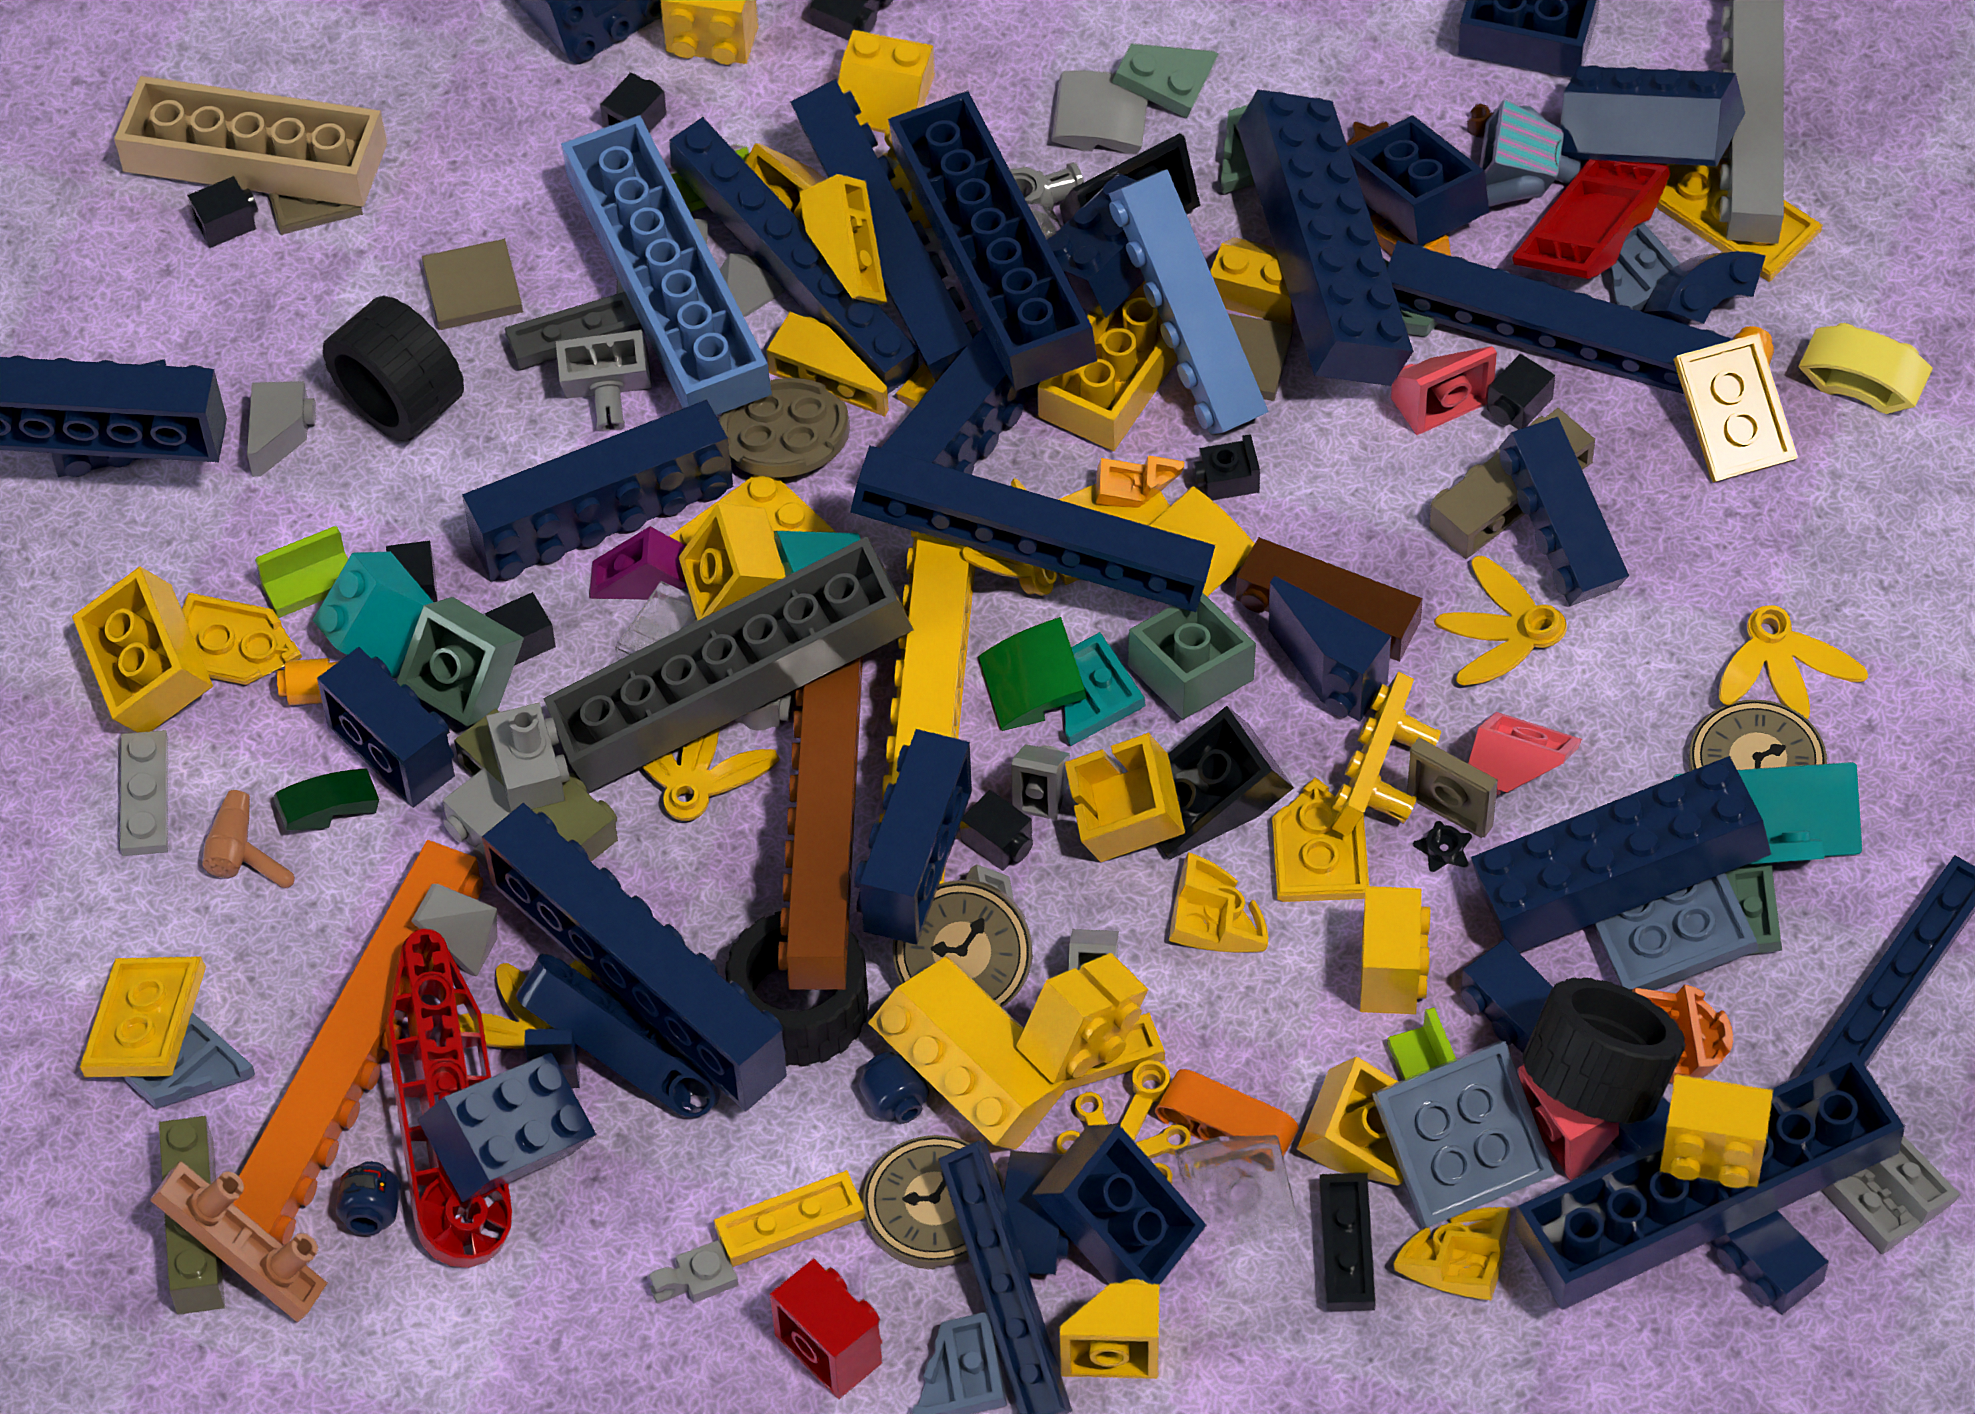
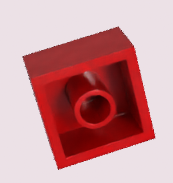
[770,1258,882,1399]

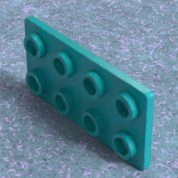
[1673,762,1862,864]

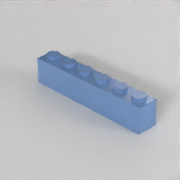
[1109,169,1269,435]

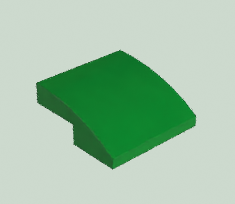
[979,617,1087,731]

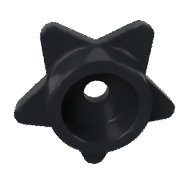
[1413,821,1472,872]

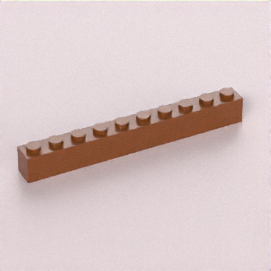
[778,656,863,990]

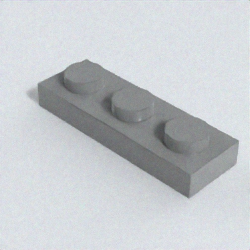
[120,730,168,856]

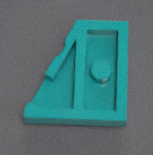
[1065,632,1146,746]

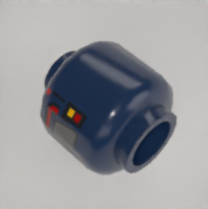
[336,1161,401,1235]

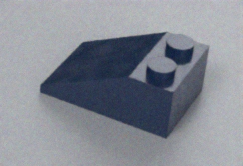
[1268,576,1391,722]

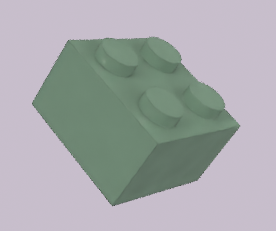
[1128,592,1256,719]
[397,597,524,726]

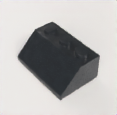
[1059,133,1201,224]

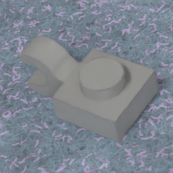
[649,1240,738,1304]

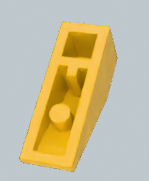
[799,174,887,305]
[767,312,889,417]

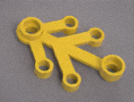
[1057,1060,1191,1184]

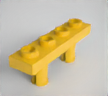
[1332,671,1441,836]

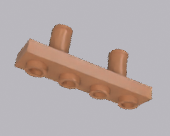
[150,1161,327,1323]

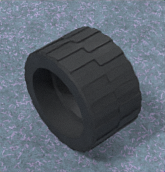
[323,296,464,441]
[725,911,869,1067]
[1523,977,1685,1124]

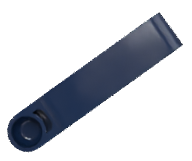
[516,954,721,1117]

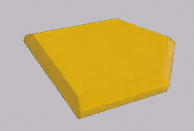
[182,593,302,685]
[1272,777,1369,902]

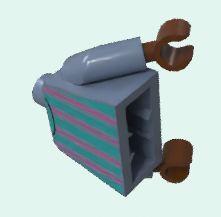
[1467,99,1580,206]

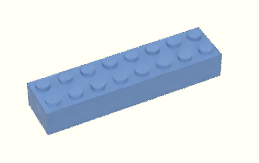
[561,115,772,415]

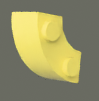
[1798,323,1933,414]

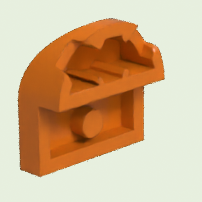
[1632,984,1733,1083]

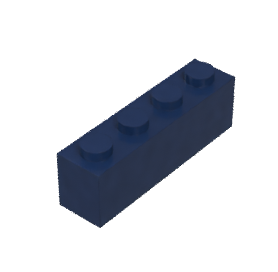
[1499,417,1629,606]

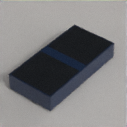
[524,1029,580,1088]

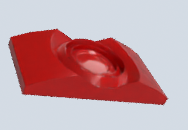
[1512,159,1670,279]

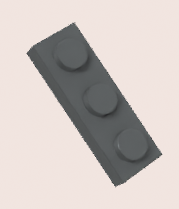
[505,292,641,369]

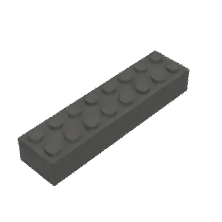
[543,536,914,792]

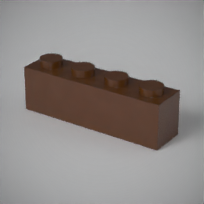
[1236,537,1423,662]

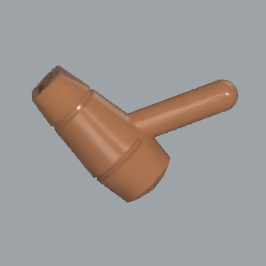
[202,790,295,888]

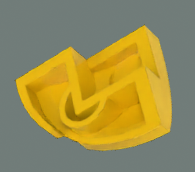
[1169,852,1268,953]
[1394,1207,1511,1300]

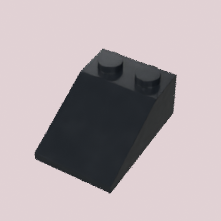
[1158,706,1294,859]

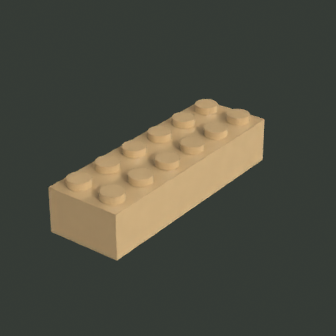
[114,76,387,207]

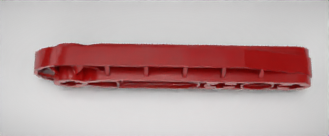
[385,928,512,1268]

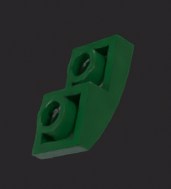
[274,768,380,831]

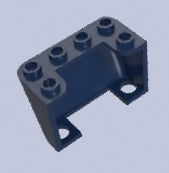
[514,0,662,65]

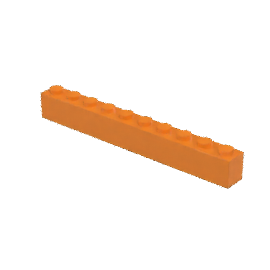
[232,840,483,1246]

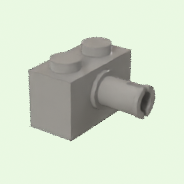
[556,330,652,431]
[486,702,570,812]

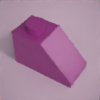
[589,526,687,600]

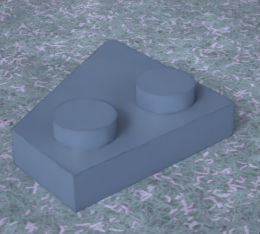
[1608,222,1680,312]
[124,1012,255,1109]
[912,1311,1007,1414]

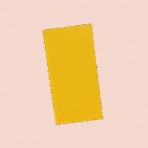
[1656,159,1823,282]

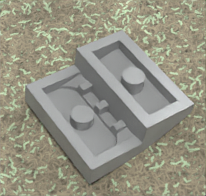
[1052,70,1148,154]
[1822,1135,1960,1254]

